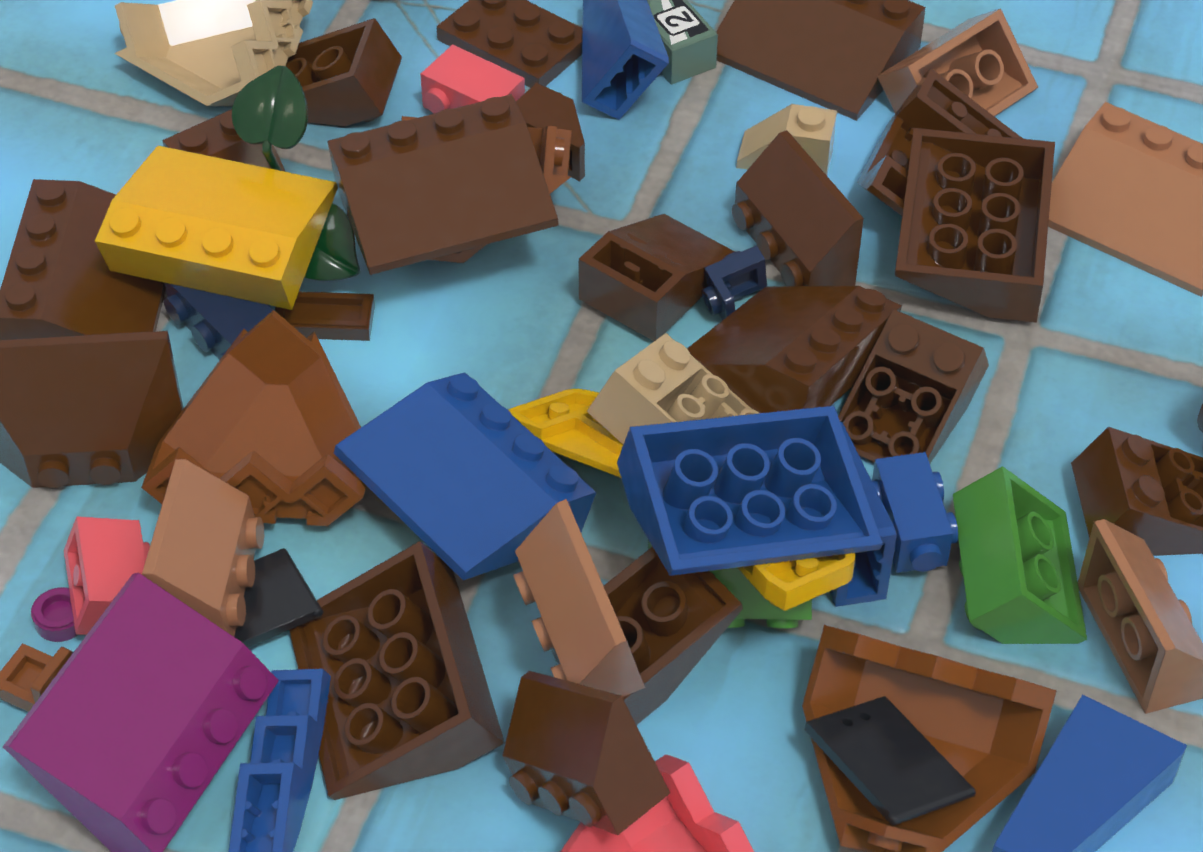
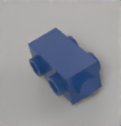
[872,452,958,573]

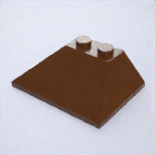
[857,69,1023,216]
[0,331,184,488]

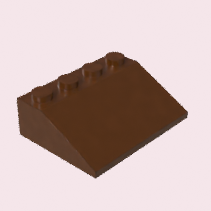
[716,0,926,121]
[327,94,559,275]
[895,128,1055,323]
[0,179,166,340]
[687,286,902,413]
[289,541,505,800]

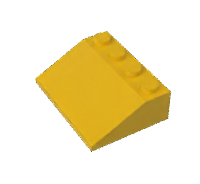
[95,146,338,310]

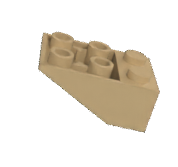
[587,333,759,444]

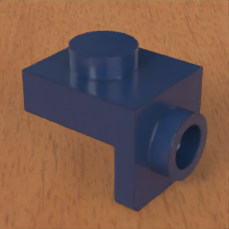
[701,245,767,321]

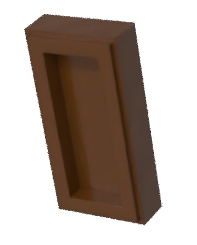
[275,291,375,341]

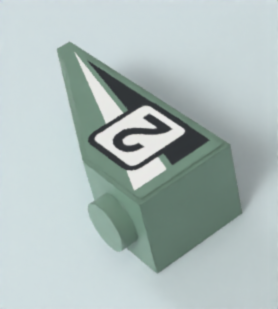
[647,0,718,85]

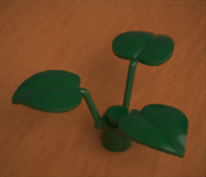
[232,66,360,281]

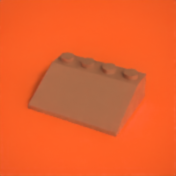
[1048,102,1203,297]

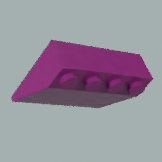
[3,573,279,852]

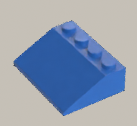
[333,372,596,581]
[617,406,883,576]

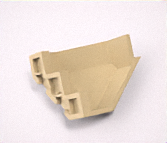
[114,0,313,106]

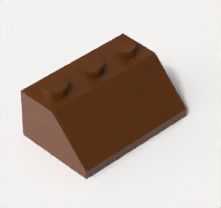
[732,130,864,286]
[502,671,670,835]

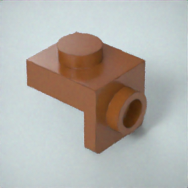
[0,643,73,712]

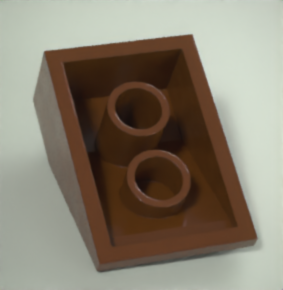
[286,18,402,126]
[551,546,743,725]

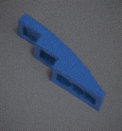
[229,669,331,852]

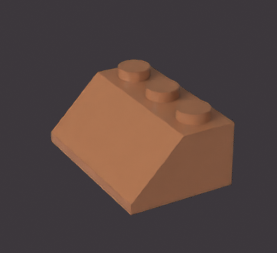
[877,8,1038,116]
[142,459,264,637]
[513,499,645,698]
[1078,519,1203,714]

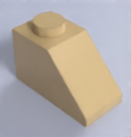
[736,104,837,175]

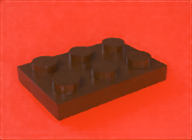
[436,0,583,88]

